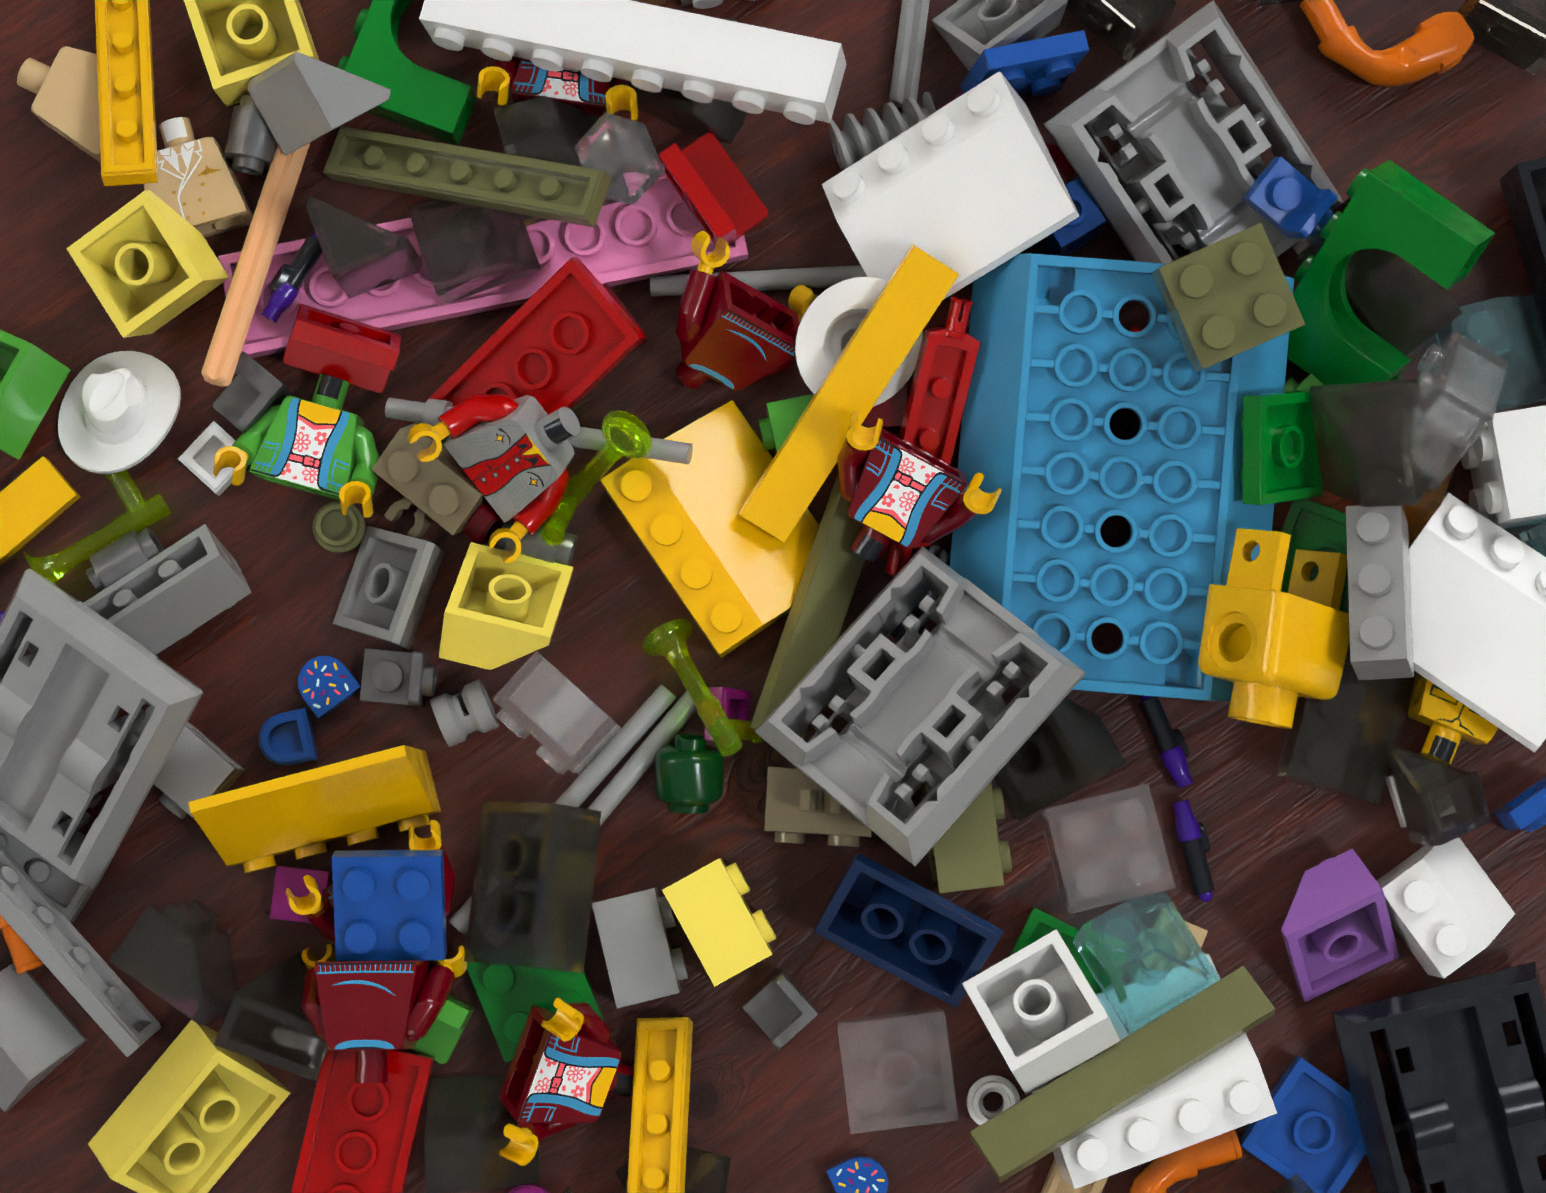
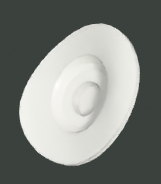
[795,277,923,407]
[58,351,181,474]

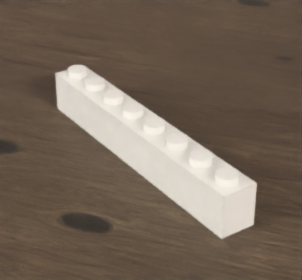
[419,0,846,125]

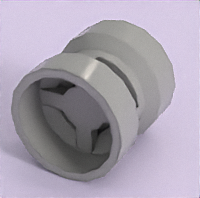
[430,679,500,747]

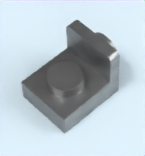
[359,648,437,707]

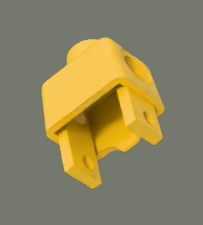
[1198,528,1350,729]

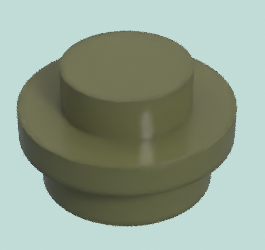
[312,501,366,553]

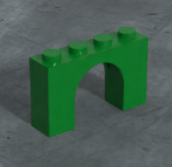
[337,0,477,146]
[1287,160,1495,414]

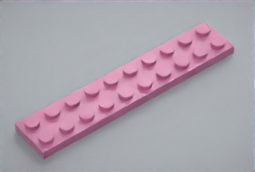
[218,168,748,358]

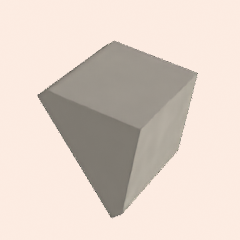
[932,0,1068,71]
[248,51,391,156]
[332,526,445,650]
[0,963,88,1112]

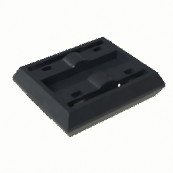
[1330,962,1546,1193]

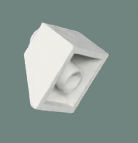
[1377,828,1515,978]

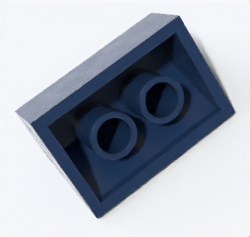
[814,853,1004,1008]

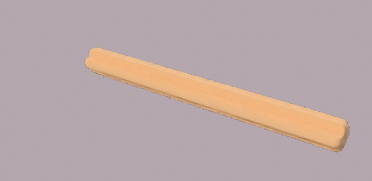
[201,142,311,387]

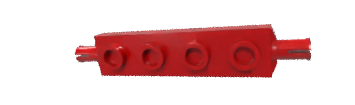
[884,297,980,576]

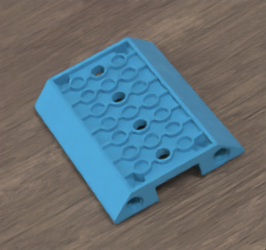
[950,253,1294,701]

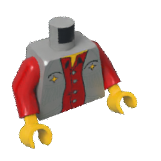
[408,394,581,564]

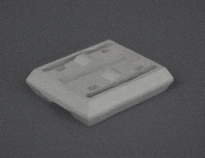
[1044,0,1346,264]
[755,546,1085,867]
[0,569,203,889]

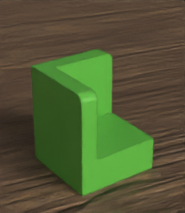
[412,995,475,1064]

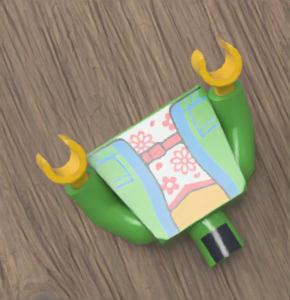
[213,374,379,518]

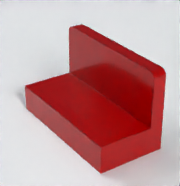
[658,132,769,246]
[283,303,401,393]

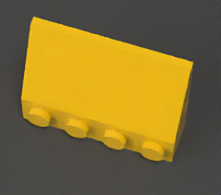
[600,400,819,659]
[188,745,441,873]

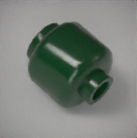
[655,734,724,814]

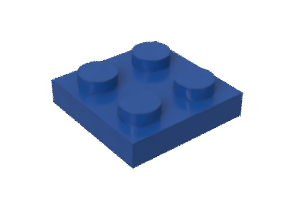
[960,30,1089,97]
[332,850,447,961]
[1239,1056,1366,1193]

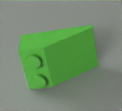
[0,330,71,460]

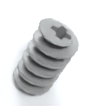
[827,92,936,170]

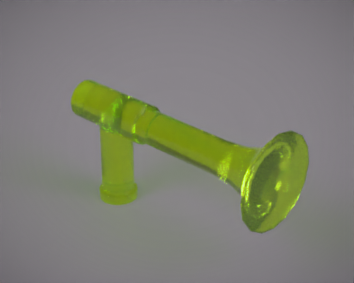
[541,410,652,545]
[24,470,172,585]
[643,619,764,756]

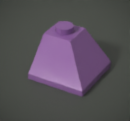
[1281,848,1399,1002]

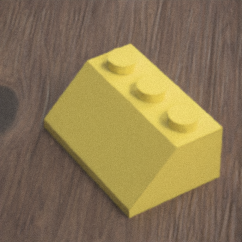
[88,1020,290,1193]

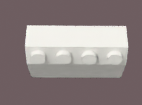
[822,71,1080,300]
[1409,493,1546,753]
[1032,953,1277,1189]

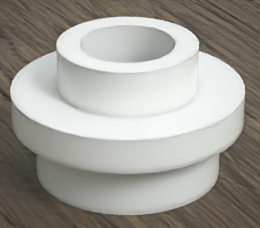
[966,1075,1020,1125]

